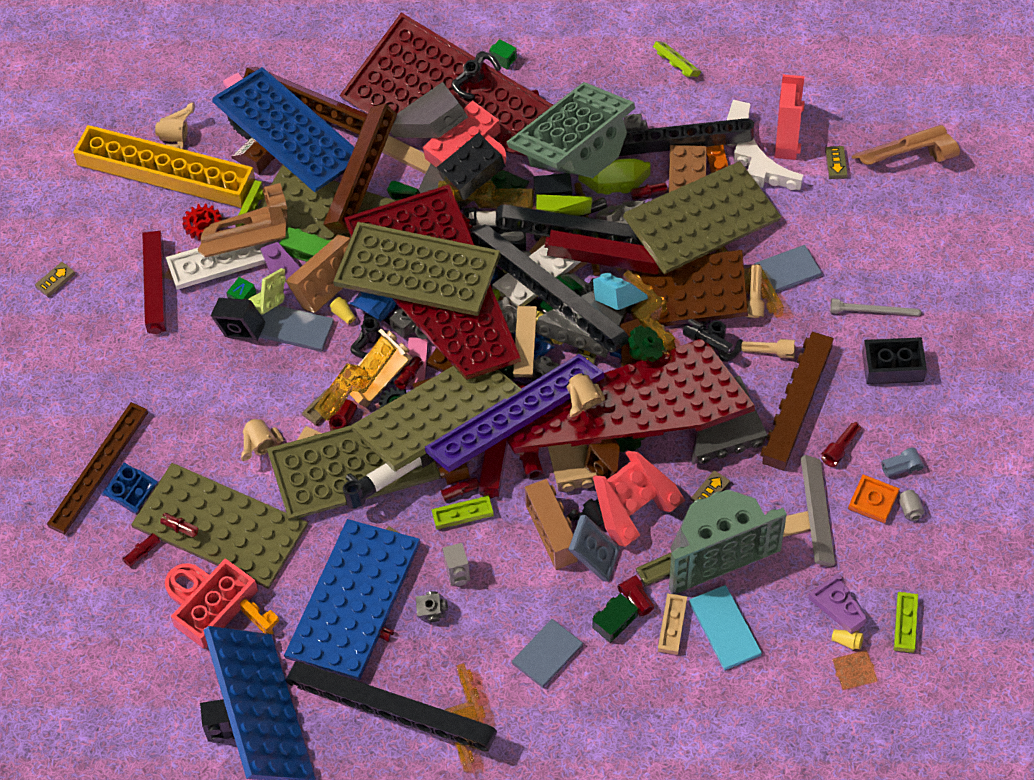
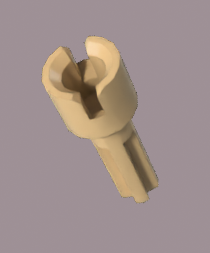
[745,265,765,318]
[741,339,795,359]

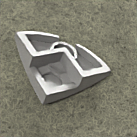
[596,201,645,224]

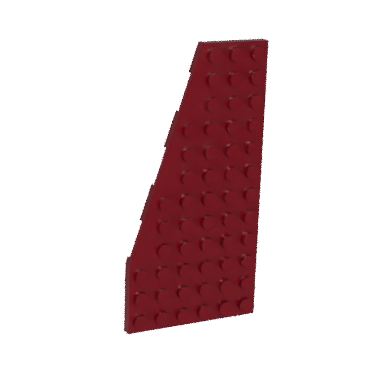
[339,12,553,157]
[344,184,521,380]
[505,339,755,454]

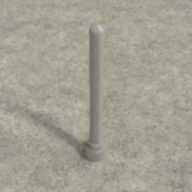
[830,298,922,316]

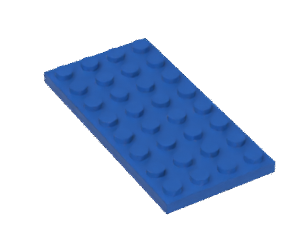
[212,67,354,192]
[284,519,421,681]
[203,626,316,780]

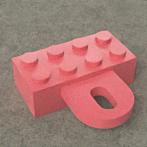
[423,101,506,168]
[165,558,258,649]

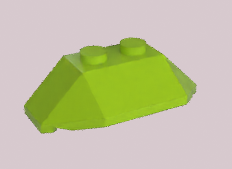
[578,159,651,195]

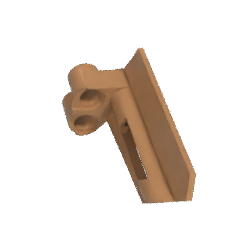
[852,125,960,165]
[198,183,288,257]

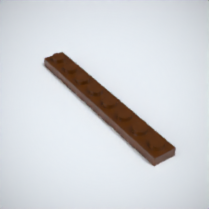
[47,402,148,535]

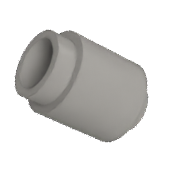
[899,490,924,521]

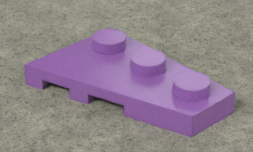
[260,242,300,297]
[809,573,866,634]

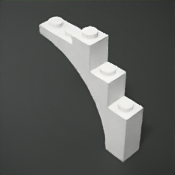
[727,100,803,190]

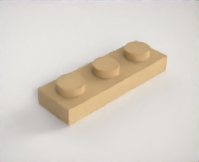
[658,593,687,655]

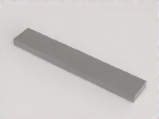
[801,455,835,567]

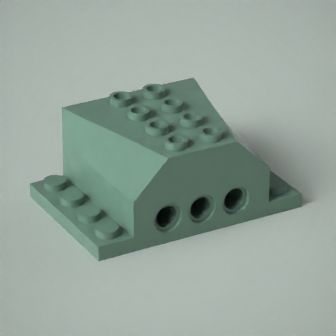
[507,82,636,178]
[669,490,787,595]

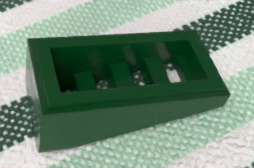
[387,181,420,201]

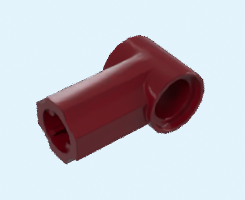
[329,399,357,431]
[519,451,543,479]
[617,575,655,617]

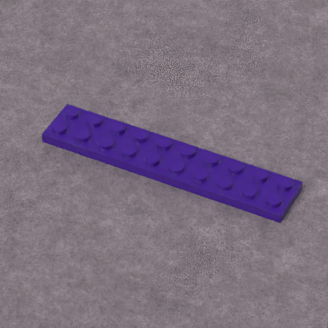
[425,354,604,472]

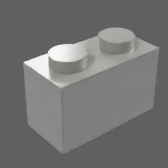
[442,543,470,586]

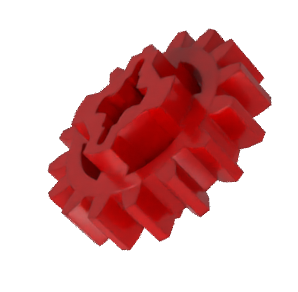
[182,204,222,241]

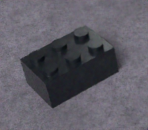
[437,133,506,200]
[862,337,927,384]

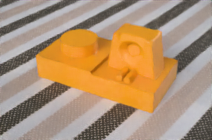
[239,598,279,635]

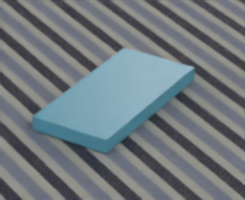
[689,585,762,671]

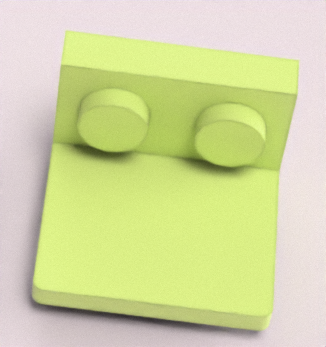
[249,268,286,315]

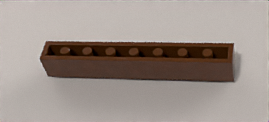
[244,67,368,135]
[323,103,397,235]
[760,331,834,471]

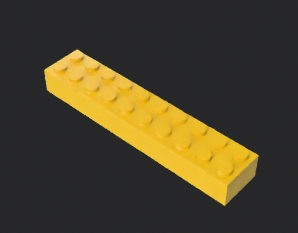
[73,125,256,208]

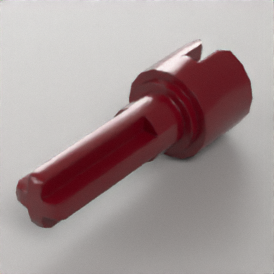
[821,422,861,467]

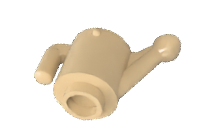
[155,102,195,149]
[567,373,605,418]
[241,419,283,461]

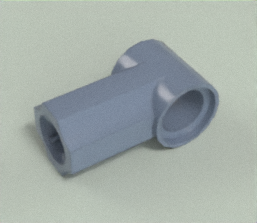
[881,448,924,478]

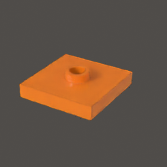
[848,474,900,523]

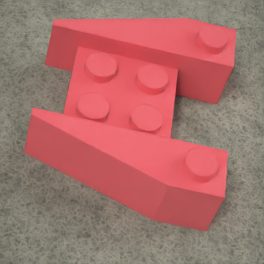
[774,74,805,160]
[593,451,685,547]

